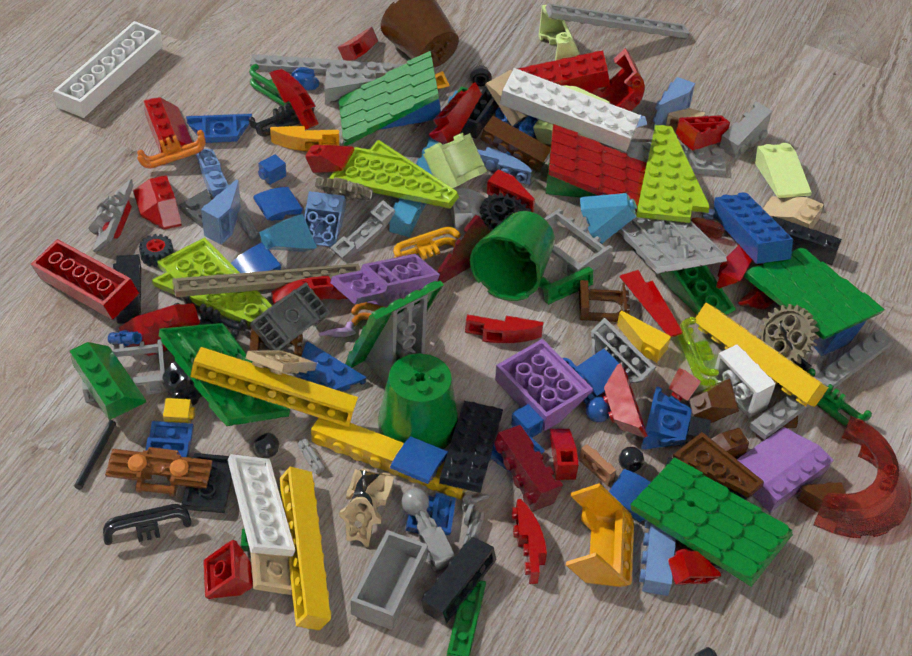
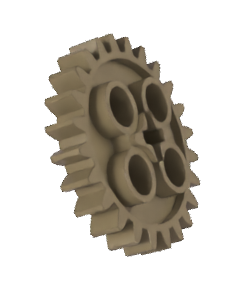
[315,177,373,200]
[757,304,819,364]

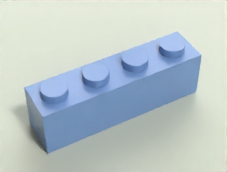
[639,520,676,596]

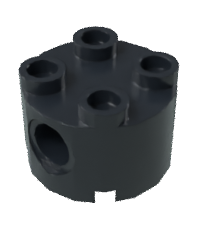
[162,362,202,406]

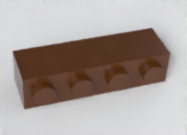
[480,116,551,172]

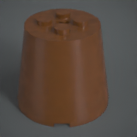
[380,0,459,68]

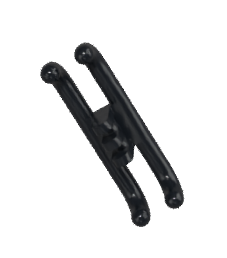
[249,103,315,137]
[174,296,248,340]
[103,504,192,545]

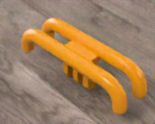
[393,227,461,260]

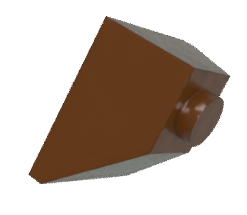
[689,378,739,423]

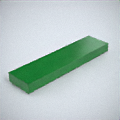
[446,580,486,656]

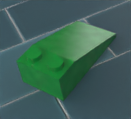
[660,265,736,315]

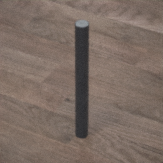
[74,420,117,490]

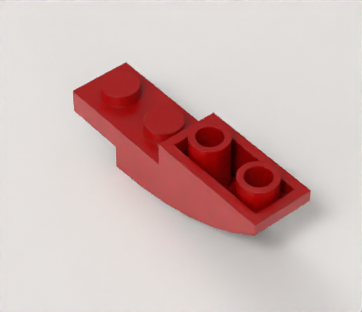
[269,69,319,130]
[271,276,348,304]
[465,314,544,343]
[512,499,547,584]

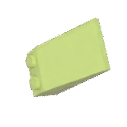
[755,143,812,198]

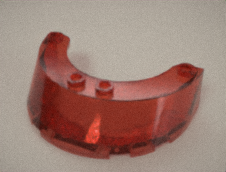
[813,416,911,538]

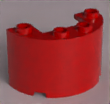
[587,48,645,111]

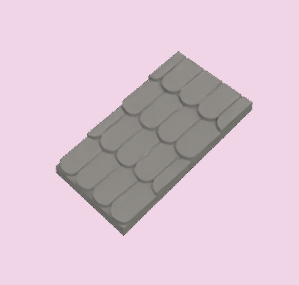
[618,215,727,273]

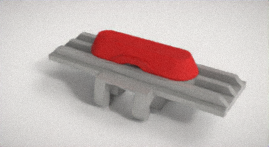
[89,179,134,252]

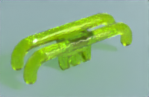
[678,317,719,387]

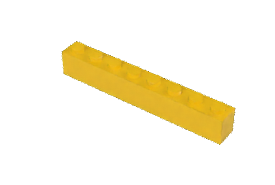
[694,303,829,407]
[190,347,358,427]
[311,418,467,500]
[280,466,332,631]

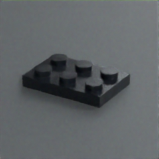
[181,453,232,513]

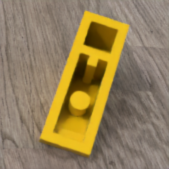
[617,311,671,363]

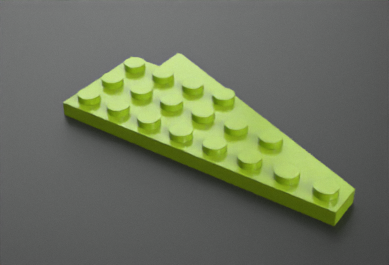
[152,237,272,327]

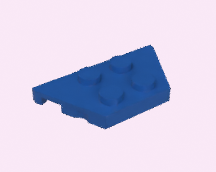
[186,114,252,143]
[296,341,366,391]
[641,386,692,449]

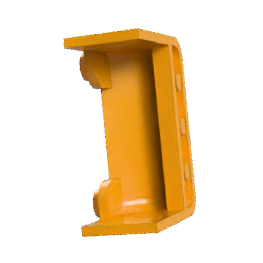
[566,483,634,587]

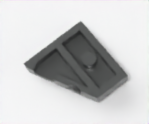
[179,189,211,228]

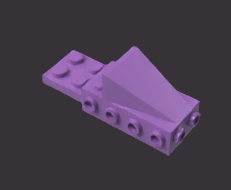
[330,254,440,307]

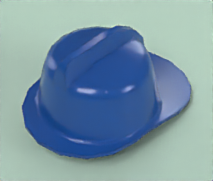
[291,67,320,90]

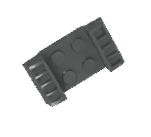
[250,283,330,350]

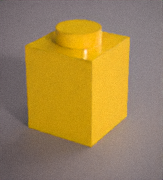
[163,398,195,423]

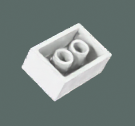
[712,345,775,418]

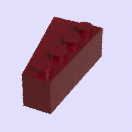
[495,425,563,512]

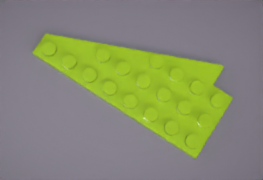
[637,125,710,223]
[329,140,459,208]

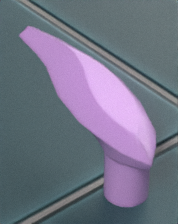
[319,322,356,337]

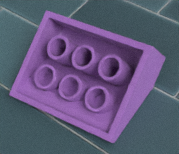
[495,339,593,431]
[737,427,834,513]

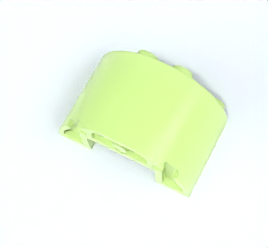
[423,133,487,188]

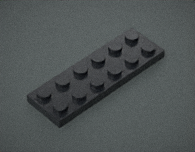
[439,400,503,493]

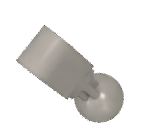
[402,488,455,572]

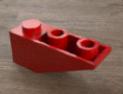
[338,27,378,61]
[549,429,579,480]

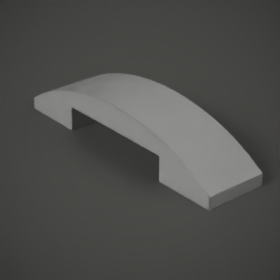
[331,200,396,259]

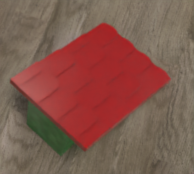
[546,124,647,212]

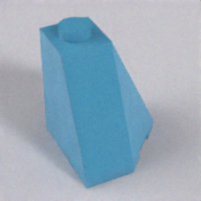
[580,193,637,244]
[259,214,317,252]

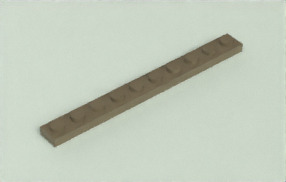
[172,263,361,297]

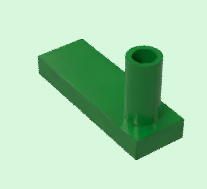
[539,267,594,305]

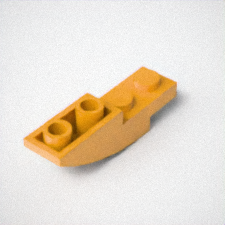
[270,126,339,152]

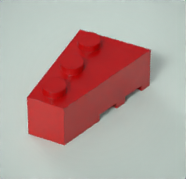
[676,115,730,151]

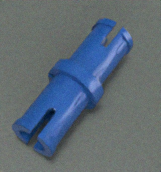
[107,330,142,346]

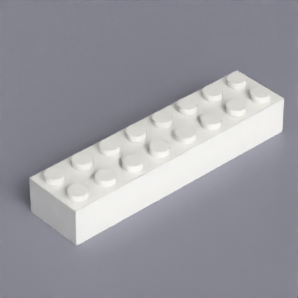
[53,21,163,118]
[500,68,641,152]

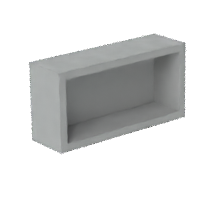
[351,530,428,630]

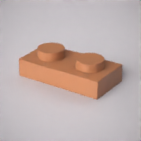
[579,444,616,486]

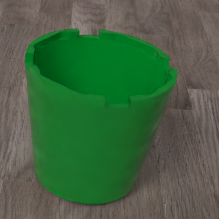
[470,211,555,301]
[378,354,458,450]

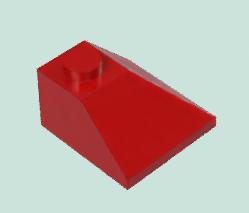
[305,145,355,173]
[203,539,253,599]

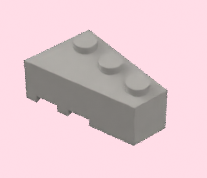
[325,68,376,105]
[719,101,772,158]

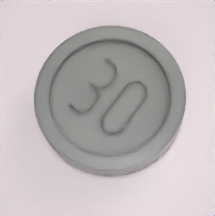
[464,504,475,525]

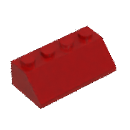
[143,97,193,153]

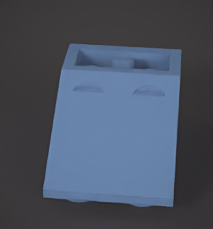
[653,77,695,130]
[201,179,241,245]
[304,191,346,247]

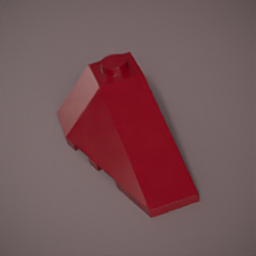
[437,215,490,283]

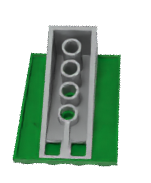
[345,281,444,384]

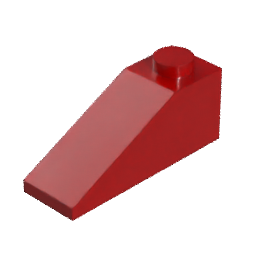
[486,169,535,212]

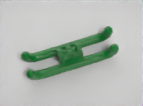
[249,64,292,109]
[808,368,872,430]

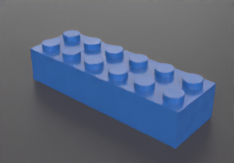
[713,192,793,264]

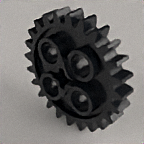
[479,193,532,229]

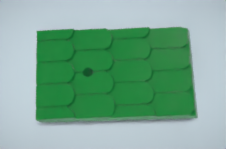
[159,323,290,427]
[630,457,793,587]

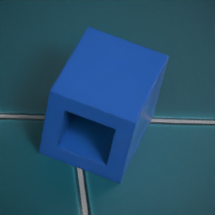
[258,154,286,185]
[511,404,543,438]

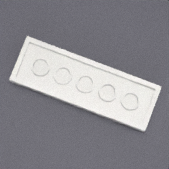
[228,454,295,556]

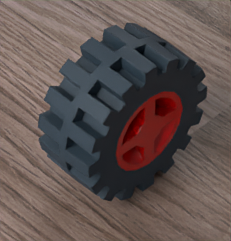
[139,234,174,268]

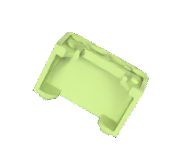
[539,5,580,60]

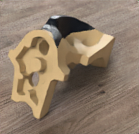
[339,469,394,547]

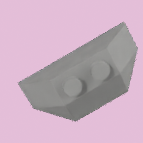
[450,188,487,240]
[591,318,656,384]

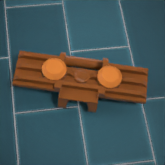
[105,447,213,497]

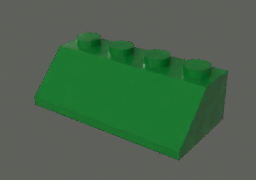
[69,342,147,420]

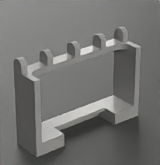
[544,209,613,276]
[82,339,167,402]

